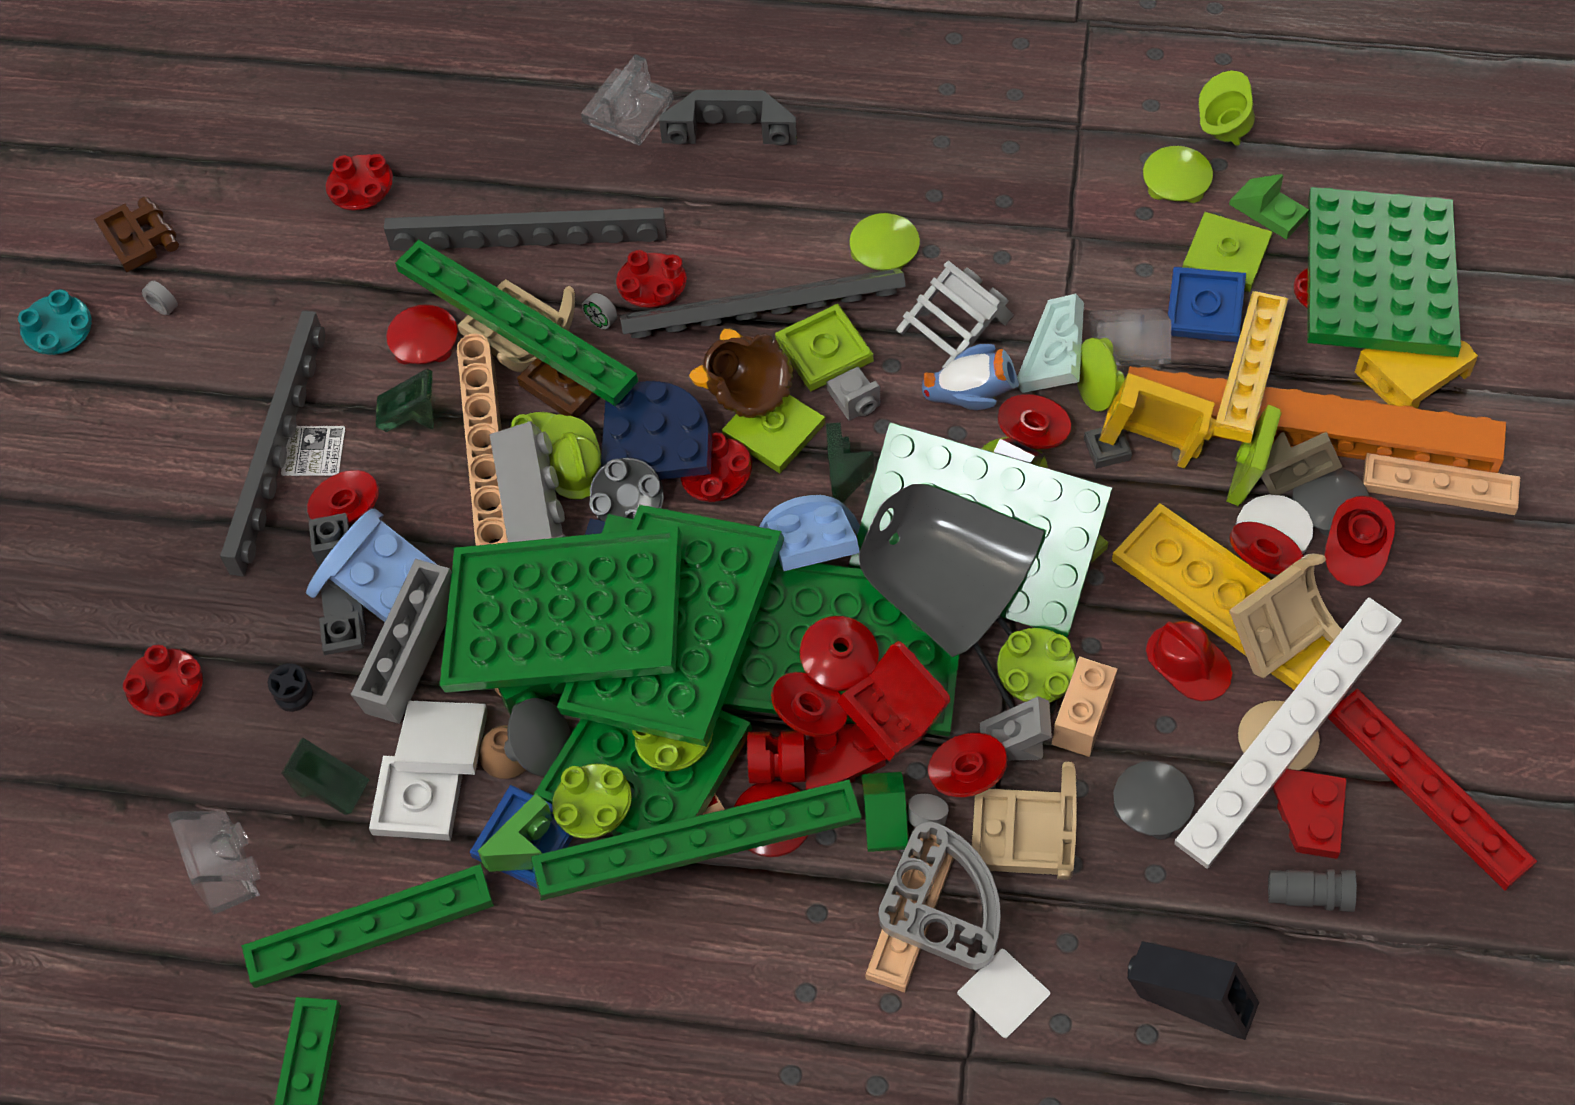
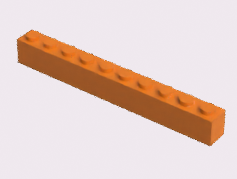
[1128,366,1506,473]

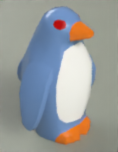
[922,344,1019,410]

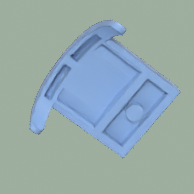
[759,495,860,571]
[306,508,437,622]

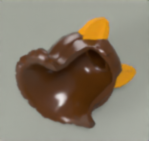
[689,329,793,418]

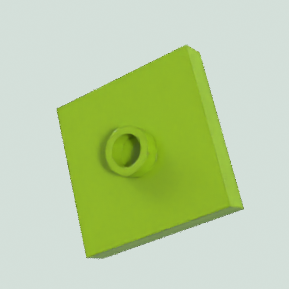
[1183,212,1272,292]
[775,303,874,392]
[722,395,825,474]
[1226,405,1281,506]

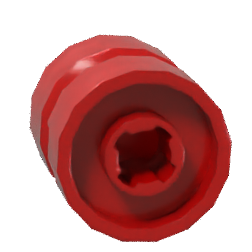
[747,731,806,784]

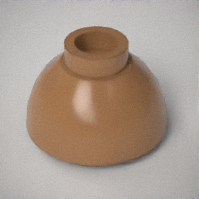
[479,725,526,779]

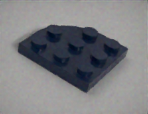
[600,381,712,480]

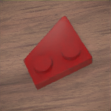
[805,724,886,790]
[1272,769,1347,859]

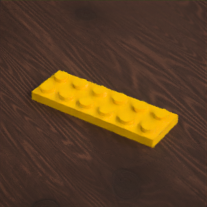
[1112,503,1343,690]

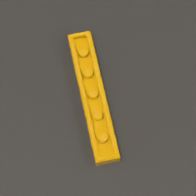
[1213,291,1288,444]

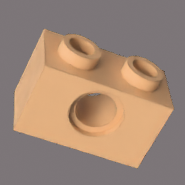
[1052,656,1117,757]

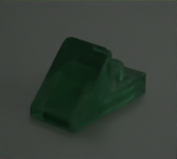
[376,369,435,432]
[826,422,874,503]
[281,738,370,815]

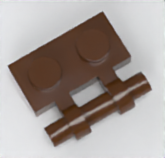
[94,197,179,273]

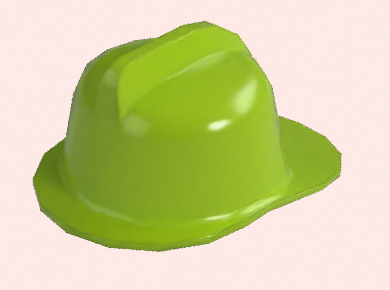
[1199,71,1255,146]
[541,416,601,499]

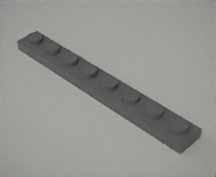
[384,207,667,251]
[620,268,906,338]
[220,310,326,576]

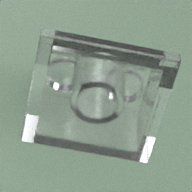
[1089,308,1171,371]
[168,811,261,915]

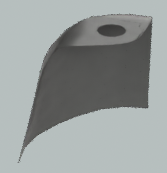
[859,484,1044,657]

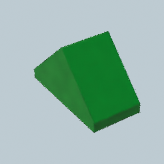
[862,772,908,852]

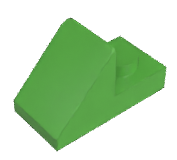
[1229,174,1309,240]
[478,793,553,872]

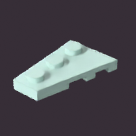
[1017,294,1084,393]

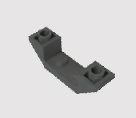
[659,90,797,145]
[308,513,367,655]

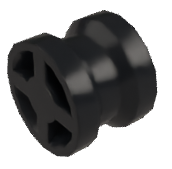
[267,663,313,712]

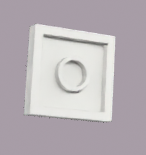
[394,701,487,775]
[369,756,462,841]

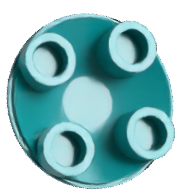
[18,289,92,355]

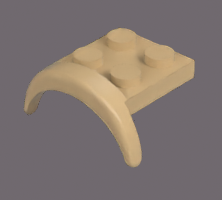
[458,279,575,373]
[1229,553,1342,678]
[972,762,1077,880]

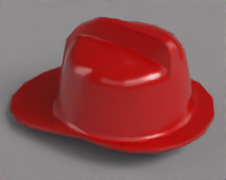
[1325,496,1395,586]
[1146,621,1232,702]

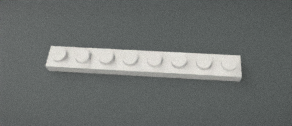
[1174,597,1402,869]

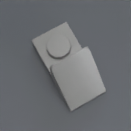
[980,696,1052,760]

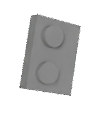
[896,260,1014,368]

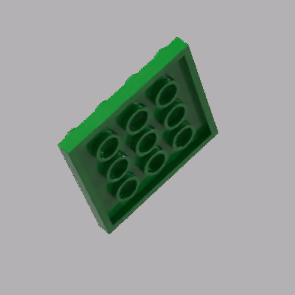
[534,710,753,836]

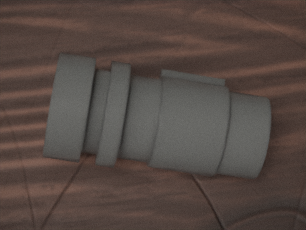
[1268,869,1357,912]

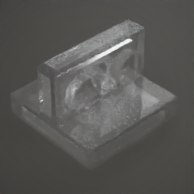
[581,54,674,146]

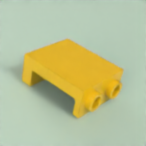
[1355,340,1478,409]
[1099,373,1216,469]

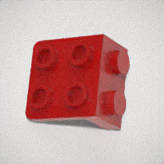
[837,641,950,762]

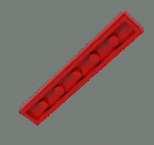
[1327,688,1537,891]

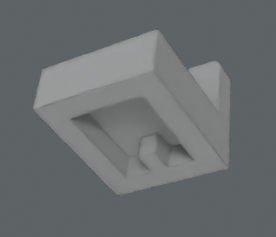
[827,367,880,421]

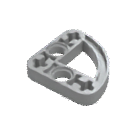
[878,821,1000,970]

